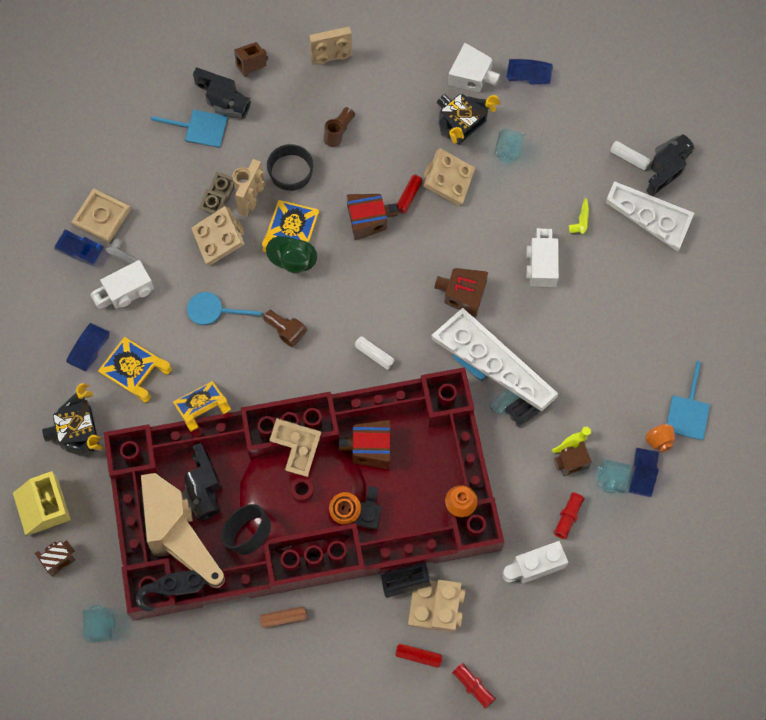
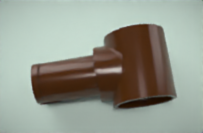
[323,107,355,147]
[263,309,308,348]

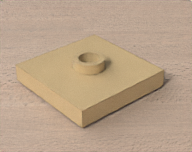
[71,188,131,243]

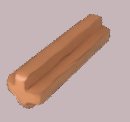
[260,606,307,628]

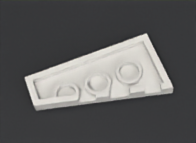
[605,181,694,252]

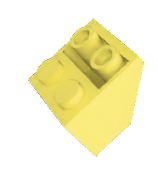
[13,471,71,536]

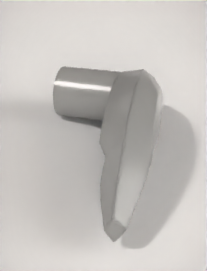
[105,239,144,266]

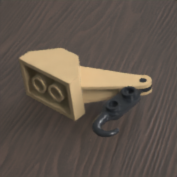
[136,473,225,612]

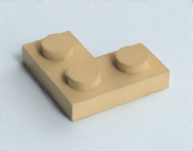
[270,418,321,477]

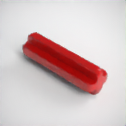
[396,174,422,214]
[395,644,442,668]

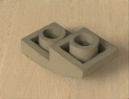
[199,171,234,214]

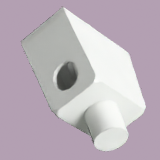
[448,43,500,92]

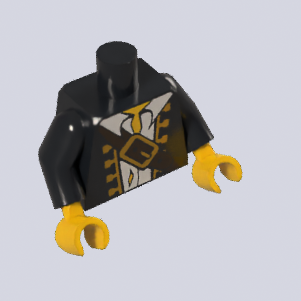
[437,94,501,145]
[42,383,103,456]

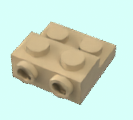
[408,580,465,633]

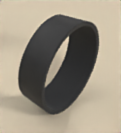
[267,144,313,191]
[221,504,271,555]

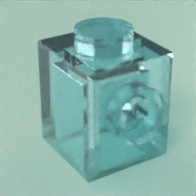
[494,128,525,163]
[595,459,632,493]
[83,605,115,643]

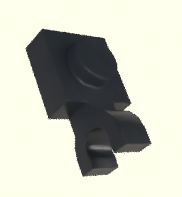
[355,486,382,530]

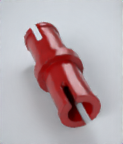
[553,492,585,540]
[452,663,496,709]

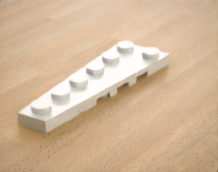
[431,308,558,411]

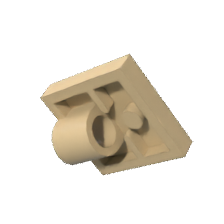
[309,26,352,65]
[423,148,475,206]
[232,159,265,217]
[191,206,245,266]

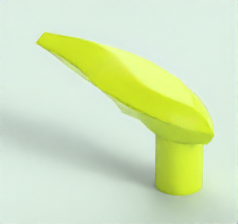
[569,198,589,234]
[552,427,591,453]

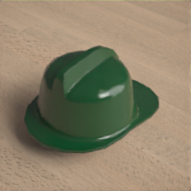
[266,236,317,273]

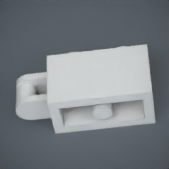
[526,228,559,287]
[90,260,154,309]
[502,541,568,584]

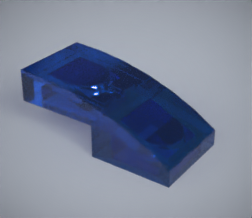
[506,59,553,85]
[54,229,104,266]
[66,323,110,372]

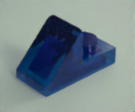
[628,448,659,497]

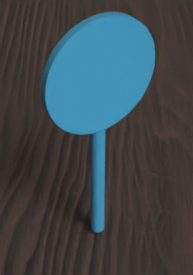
[187,292,263,325]

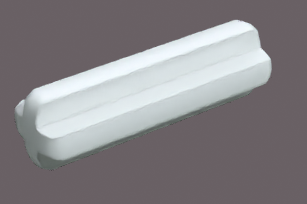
[610,141,651,170]
[355,337,394,369]

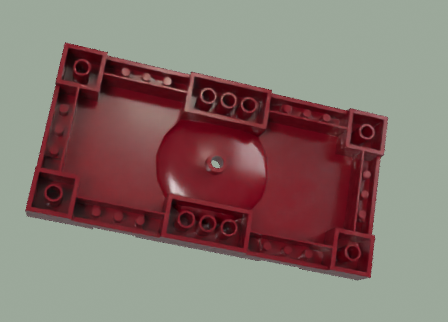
[103,367,505,621]

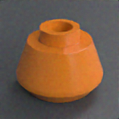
[645,424,675,453]
[445,485,477,517]
[329,492,361,525]

